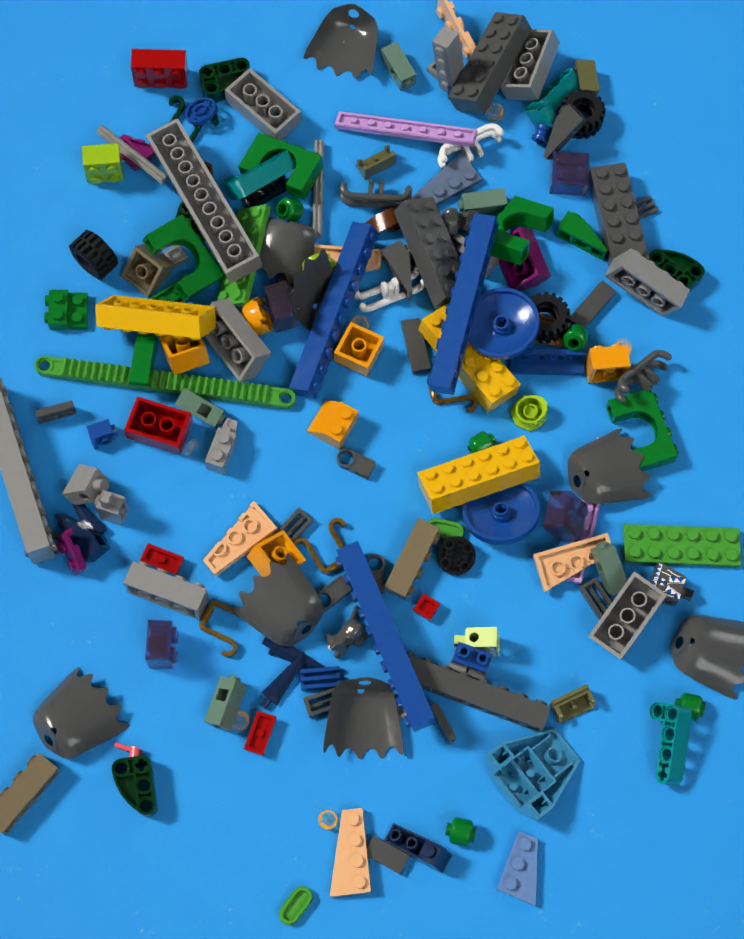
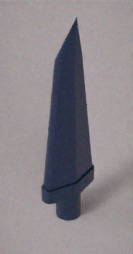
[72,504,108,542]
[262,637,325,669]
[260,651,304,709]

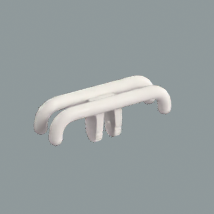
[437,123,504,169]
[354,266,425,312]

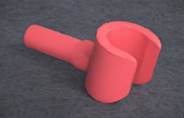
[114,742,142,757]

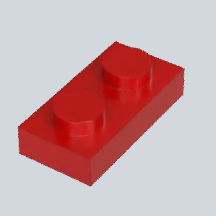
[140,543,184,576]
[244,710,277,756]

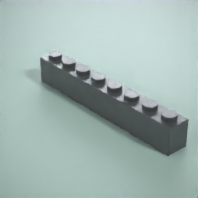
[406,651,551,732]

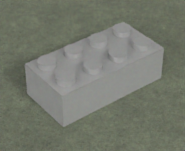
[500,29,560,100]
[225,68,301,141]
[605,248,690,317]
[204,298,271,382]
[123,561,209,620]
[588,572,668,660]

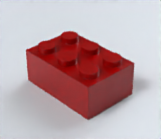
[131,49,189,89]
[124,396,193,455]

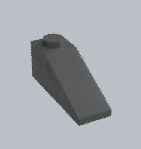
[543,104,588,160]
[381,240,413,301]

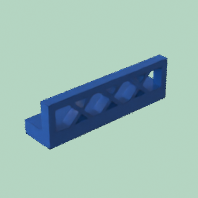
[509,348,587,375]

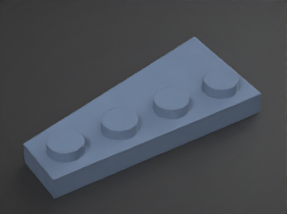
[411,152,481,206]

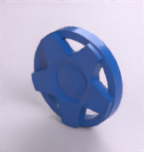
[185,97,218,126]

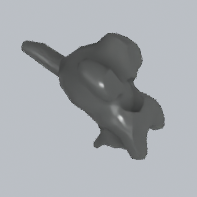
[442,208,479,235]
[326,605,367,659]

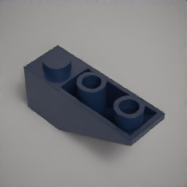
[54,514,110,562]
[384,823,452,873]

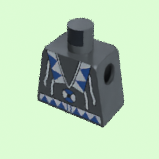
[650,562,694,606]

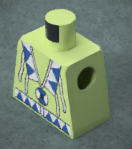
[454,627,500,656]

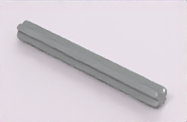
[96,125,168,184]

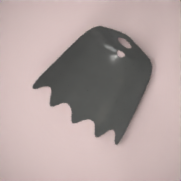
[303,4,378,79]
[256,218,315,284]
[288,249,333,331]
[568,428,652,504]
[231,553,324,647]
[670,615,744,699]
[33,667,130,758]
[323,677,404,759]

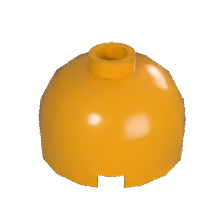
[241,297,273,336]

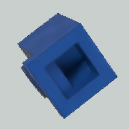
[86,419,118,450]

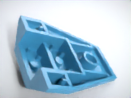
[485,728,581,821]

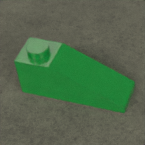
[555,211,608,261]
[129,333,158,386]

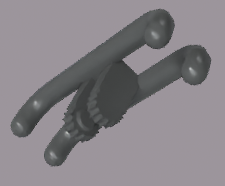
[340,180,412,209]
[614,350,672,404]

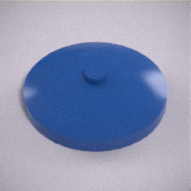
[468,288,540,360]
[462,483,540,545]

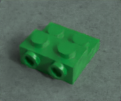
[44,290,89,330]

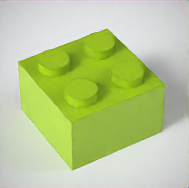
[82,143,124,184]

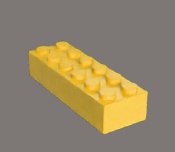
[95,295,216,340]
[418,302,521,413]
[417,435,540,514]

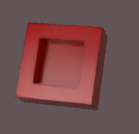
[413,593,440,622]

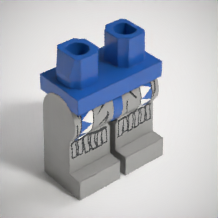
[449,642,493,680]

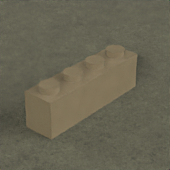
[384,518,441,600]
[0,753,61,836]

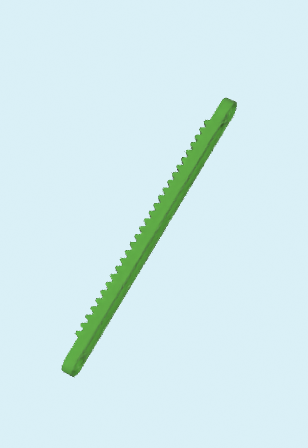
[35,356,296,410]

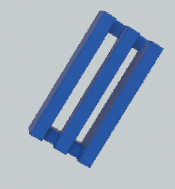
[300,666,341,691]

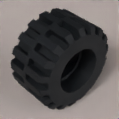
[560,89,606,139]
[69,230,118,280]
[530,292,570,344]

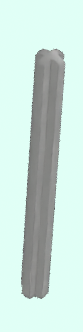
[313,140,324,238]

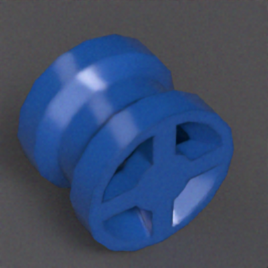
[531,124,552,145]

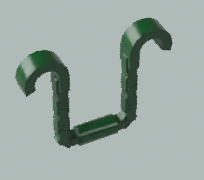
[169,96,219,142]

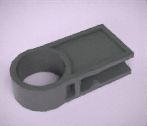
[337,448,376,480]
[366,554,385,595]
[317,575,352,612]

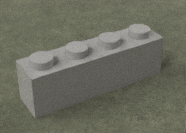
[432,26,464,92]

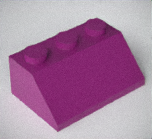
[499,227,551,291]

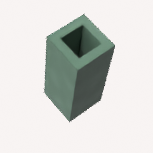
[381,42,417,91]
[458,188,508,215]
[174,388,226,427]
[590,542,627,596]
[204,675,247,732]

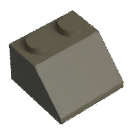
[121,244,175,297]

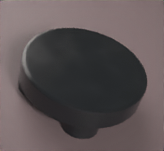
[436,536,476,575]

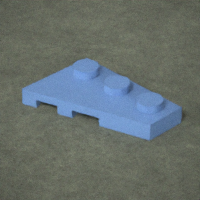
[496,831,538,906]

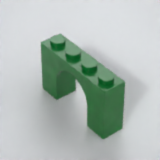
[238,133,324,200]
[491,196,554,266]
[142,214,224,302]
[606,389,679,471]

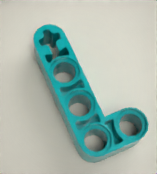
[524,68,580,126]
[222,150,295,200]
[650,702,692,785]

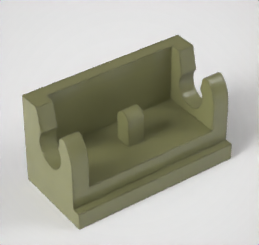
[574,60,600,96]
[356,144,396,180]
[549,684,596,724]

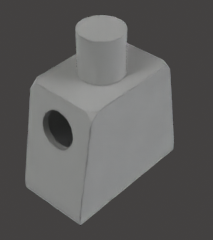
[62,464,109,505]

